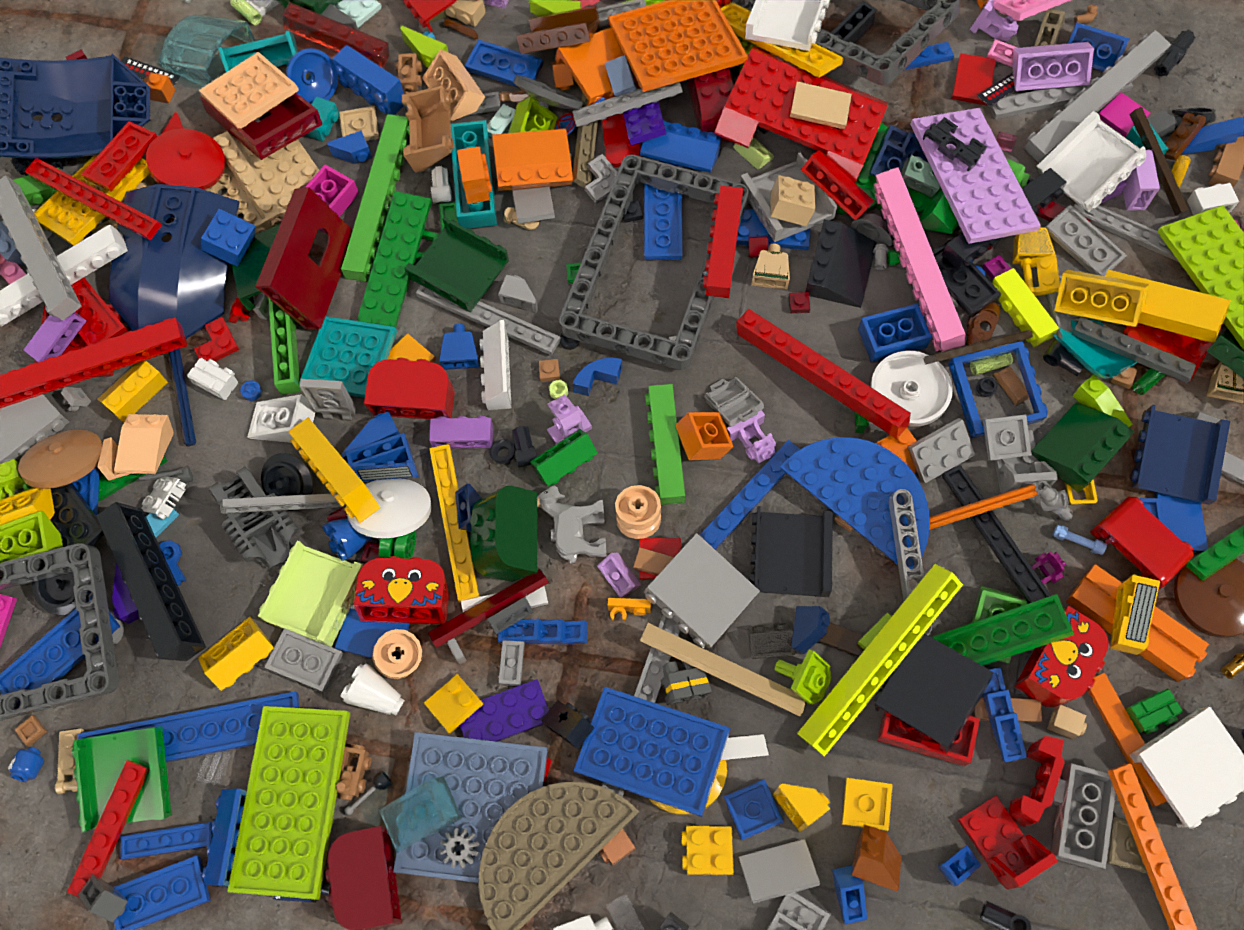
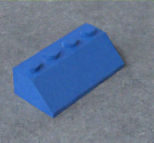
[640,120,722,173]
[202,789,247,887]

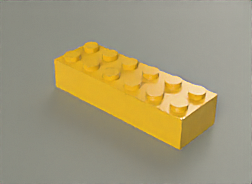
[288,417,381,523]

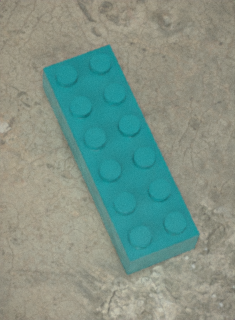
[451,120,497,228]

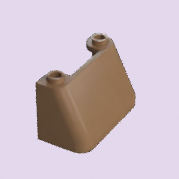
[402,85,454,173]

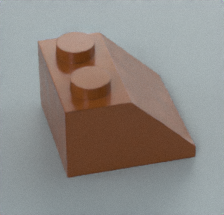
[852,824,902,892]

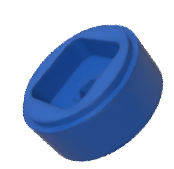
[240,380,262,401]

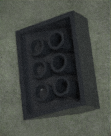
[805,219,877,308]

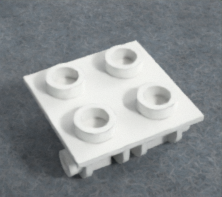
[141,477,186,520]

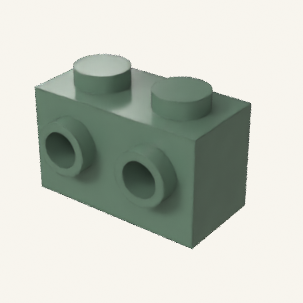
[901,155,940,197]

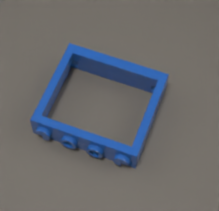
[948,341,1048,439]

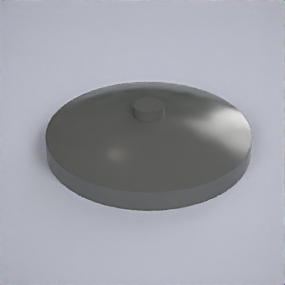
[513,74,584,109]

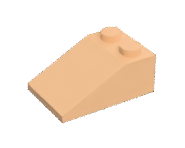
[114,414,174,474]

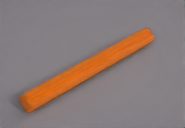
[929,484,1038,530]

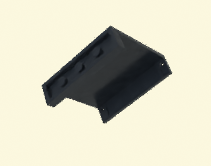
[749,506,833,597]
[873,634,993,753]

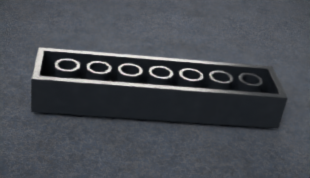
[96,502,206,661]

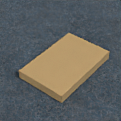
[790,81,852,129]

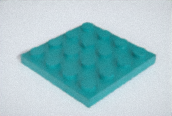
[299,316,397,398]

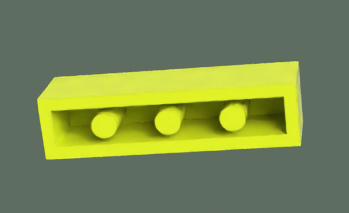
[992,268,1059,347]

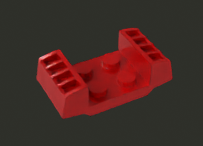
[1009,736,1065,827]

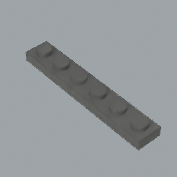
[1072,316,1196,384]

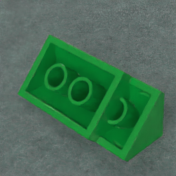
[919,186,959,234]

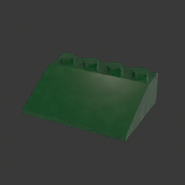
[1031,402,1134,493]

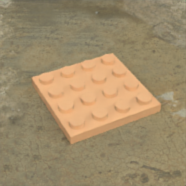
[199,52,299,128]

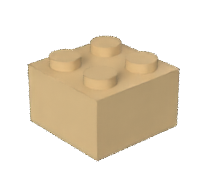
[770,175,815,226]

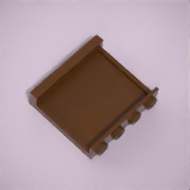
[516,6,601,54]

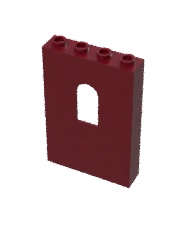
[200,93,323,160]
[255,187,353,330]

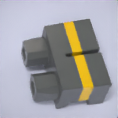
[660,661,712,705]

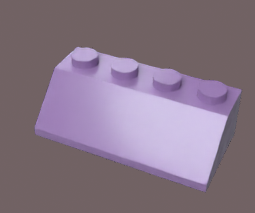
[1012,42,1094,91]

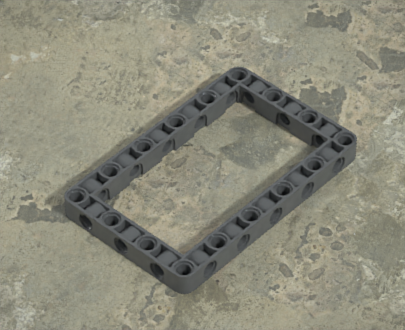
[732,0,960,85]
[559,155,749,370]
[0,543,119,721]

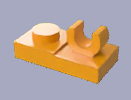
[608,598,651,621]

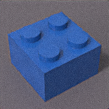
[201,209,255,267]

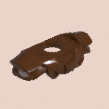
[966,302,1001,353]

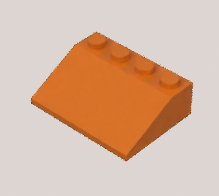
[492,129,573,191]

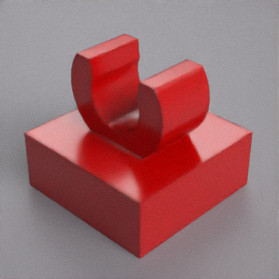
[228,297,251,324]

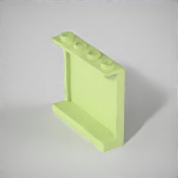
[258,541,363,647]

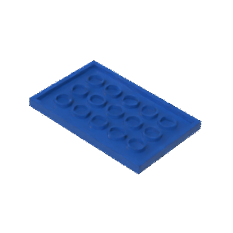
[574,687,731,817]

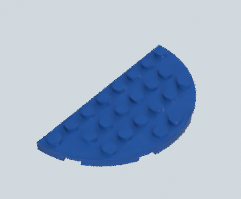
[779,437,930,569]

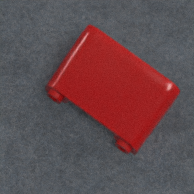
[1090,496,1194,590]

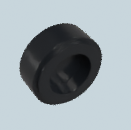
[560,334,580,350]

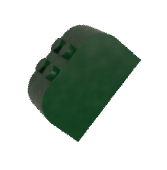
[470,485,537,582]

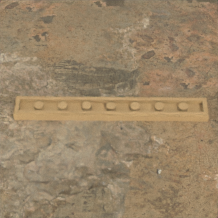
[640,623,805,716]

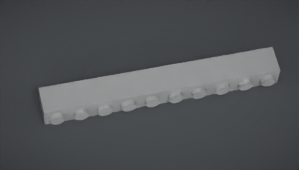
[1024,30,1171,163]
[0,175,81,321]

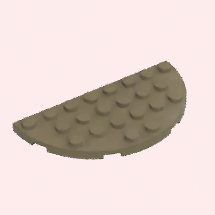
[479,782,640,930]

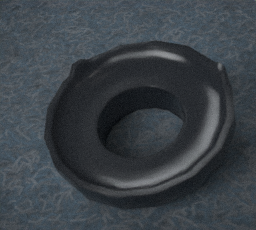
[489,439,516,465]

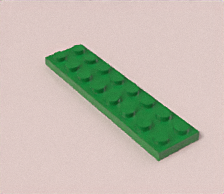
[357,191,432,328]

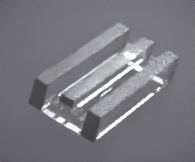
[196,750,233,787]

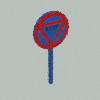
[554,97,605,135]

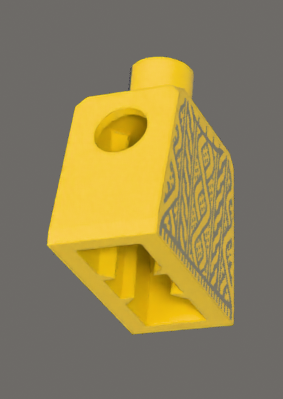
[1012,228,1055,264]

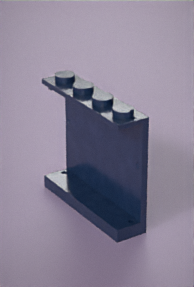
[1130,405,1230,505]

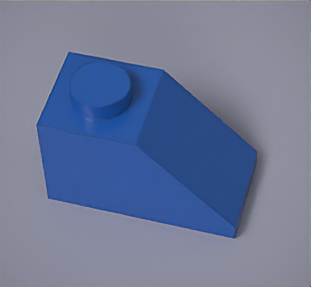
[327,131,372,164]
[832,865,867,925]

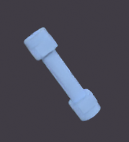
[1052,525,1107,555]

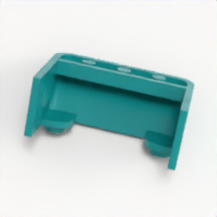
[218,31,298,72]

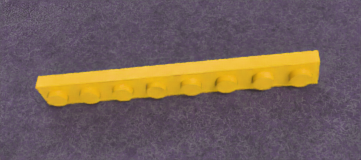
[429,444,480,603]

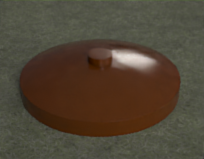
[1174,559,1244,638]

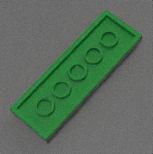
[932,594,1074,666]

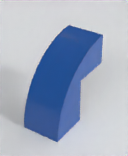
[573,358,623,396]

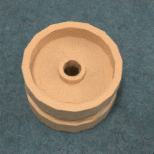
[615,485,661,539]
[372,629,422,679]

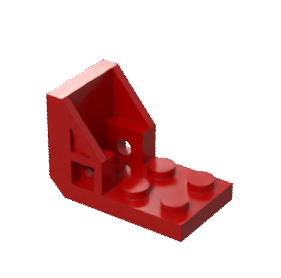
[958,795,1058,889]

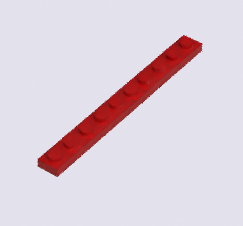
[25,159,162,240]

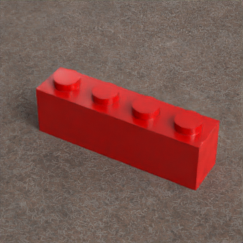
[800,150,874,220]

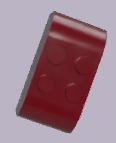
[688,68,734,141]
[326,826,402,930]

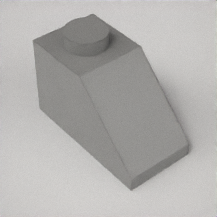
[499,274,538,313]

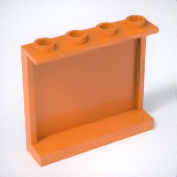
[555,28,641,106]

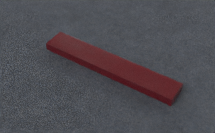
[428,569,549,647]

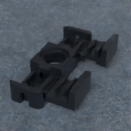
[923,117,987,171]

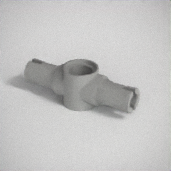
[1035,480,1073,521]

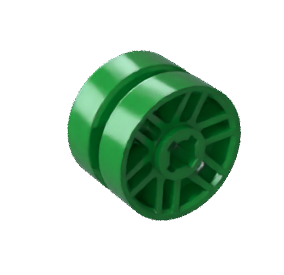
[379,530,416,559]

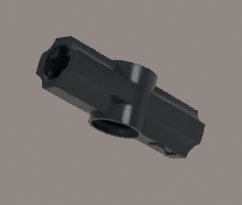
[1154,30,1196,77]

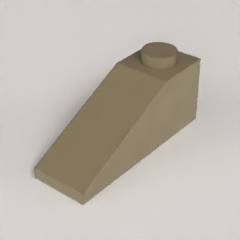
[1034,9,1065,47]

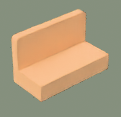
[97,438,131,481]

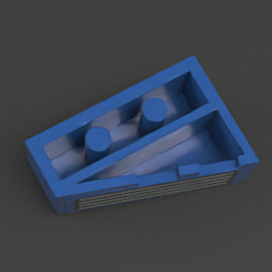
[346,433,419,481]

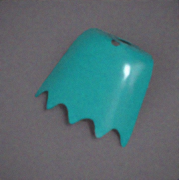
[1052,318,1138,379]

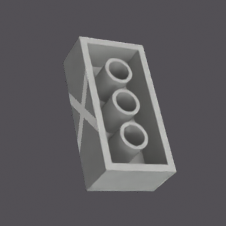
[1051,763,1116,871]

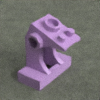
[970,0,1018,42]
[547,394,592,445]
[727,410,776,464]

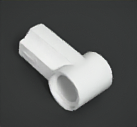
[431,166,452,203]

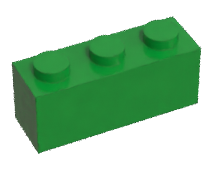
[530,429,598,486]

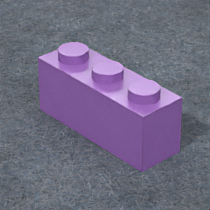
[24,312,87,362]
[429,416,493,448]

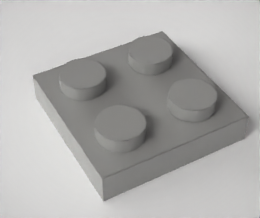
[983,415,1032,461]

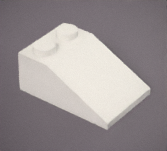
[248,394,315,443]

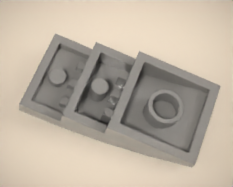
[767,892,830,930]

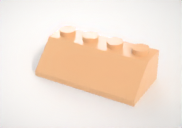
[422,49,485,121]

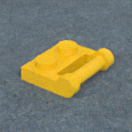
[1020,254,1060,296]

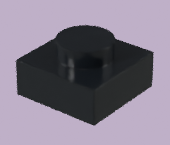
[623,200,643,223]

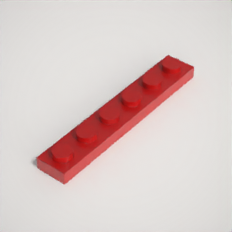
[67,760,150,898]

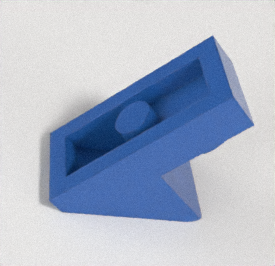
[938,845,981,887]

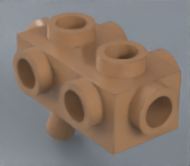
[395,53,422,94]
[336,744,371,801]

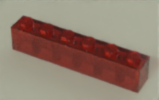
[282,2,389,68]

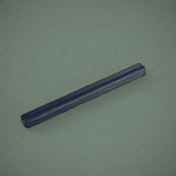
[168,349,196,446]

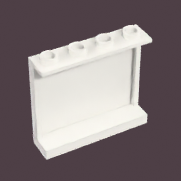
[745,0,830,51]
[1037,111,1147,212]
[1130,707,1244,829]

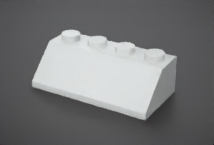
[480,320,511,410]

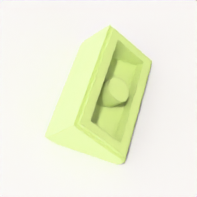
[734,137,774,169]

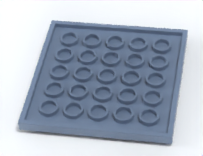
[394,732,548,883]

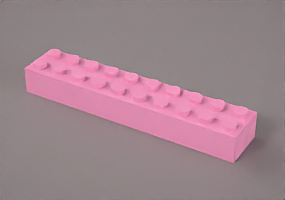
[874,167,965,353]

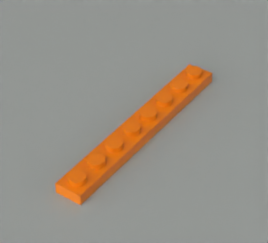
[1107,763,1197,930]

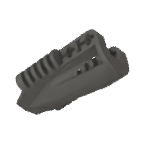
[208,467,299,568]

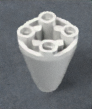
[340,663,405,716]

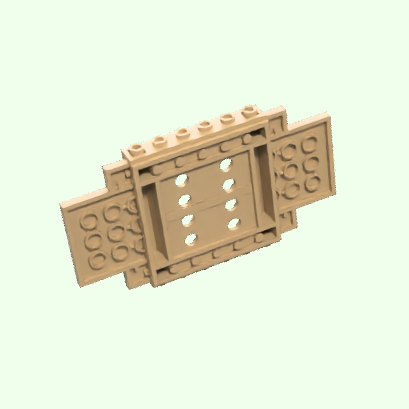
[91,131,319,264]

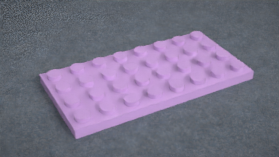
[910,108,1041,244]

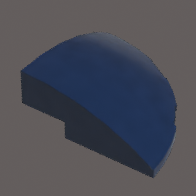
[869,125,929,177]

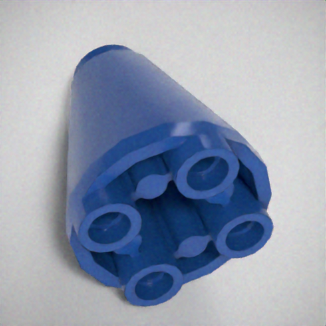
[323,518,373,561]

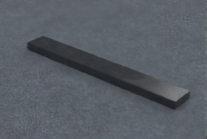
[942,465,1051,604]

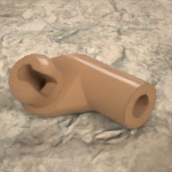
[1074,5,1098,24]

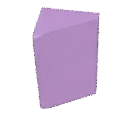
[597,553,641,598]

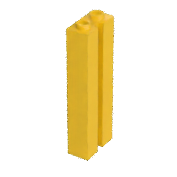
[1105,269,1231,343]

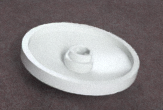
[870,351,952,427]
[346,478,431,538]

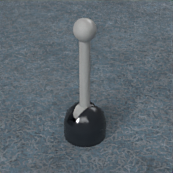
[344,770,393,815]

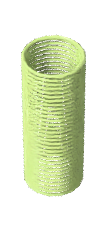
[231,0,262,25]
[970,353,1013,376]

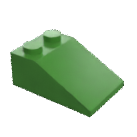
[972,586,1027,663]

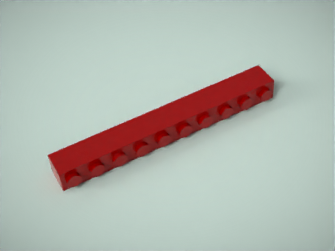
[736,309,911,439]
[0,318,187,408]

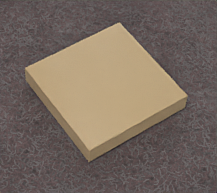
[339,106,380,141]

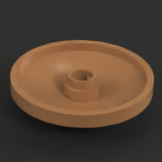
[18,430,103,489]

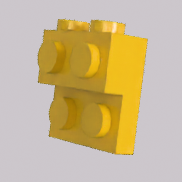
[682,826,733,875]

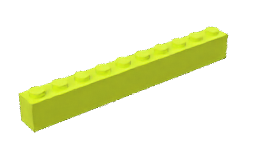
[797,564,963,757]

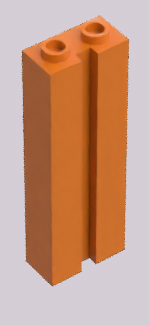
[1066,564,1209,682]

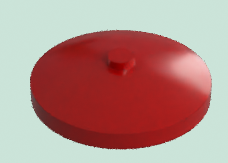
[146,129,225,190]

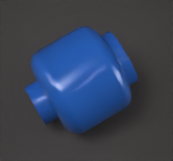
[8,747,44,782]

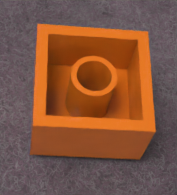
[457,146,492,204]
[675,412,734,460]

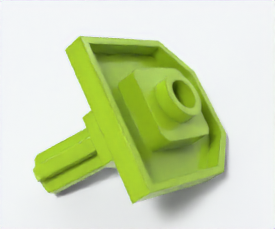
[775,650,831,705]

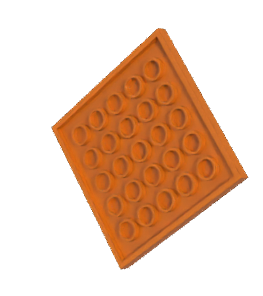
[608,0,748,92]

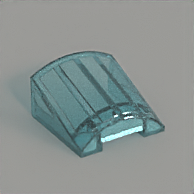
[159,15,255,87]

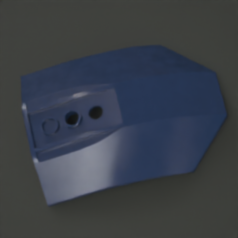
[0,54,150,159]
[109,184,240,339]

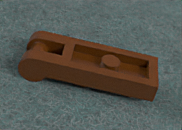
[1164,113,1206,161]

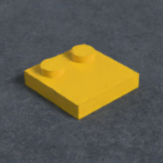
[424,674,483,734]
[842,778,892,831]

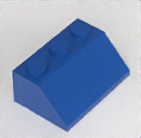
[1067,22,1130,71]

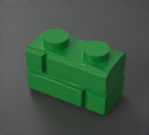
[1125,688,1183,735]

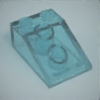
[379,776,462,853]

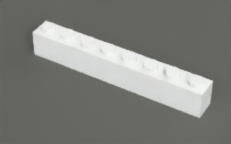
[0,224,128,327]

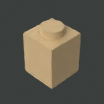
[1047,705,1087,740]

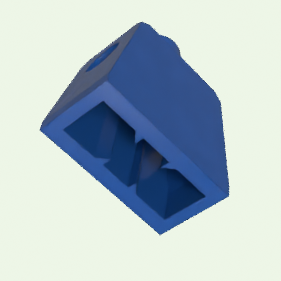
[440,324,480,370]

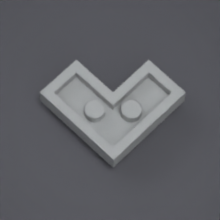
[584,154,618,204]

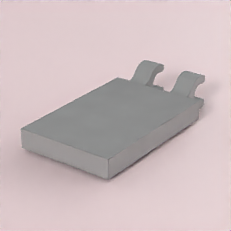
[300,379,356,420]

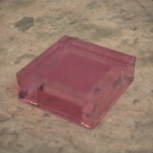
[996,132,1017,152]

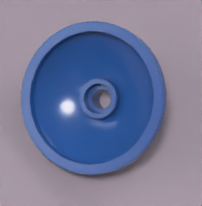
[286,49,338,104]

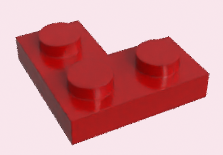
[194,317,239,362]

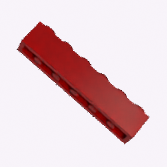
[703,186,743,298]

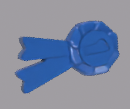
[159,540,186,586]

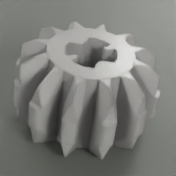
[440,828,479,868]

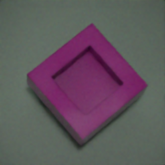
[982,255,1011,280]

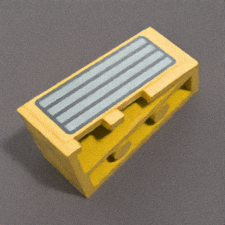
[1110,575,1160,655]

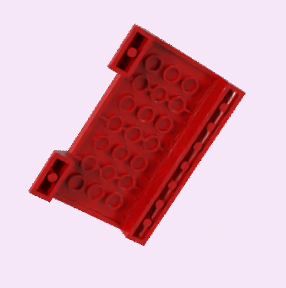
[714,47,888,182]

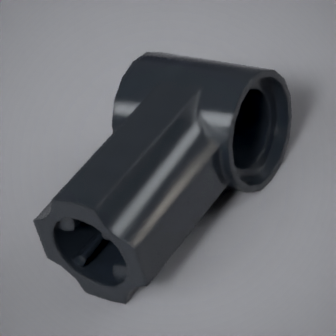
[1043,340,1084,376]
[512,426,537,468]
[980,901,1031,930]

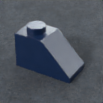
[455,484,482,532]
[791,606,830,654]

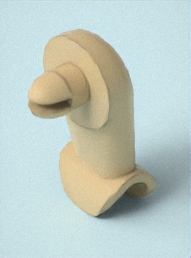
[503,207,539,230]

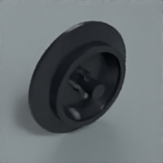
[261,453,314,511]
[31,562,76,615]

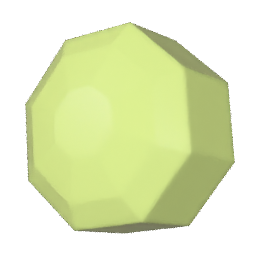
[549,380,569,399]

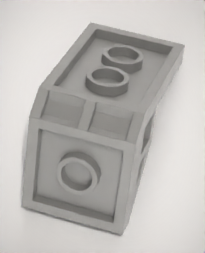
[994,430,1058,495]

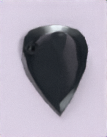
[1172,108,1216,127]

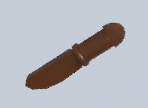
[444,19,478,39]

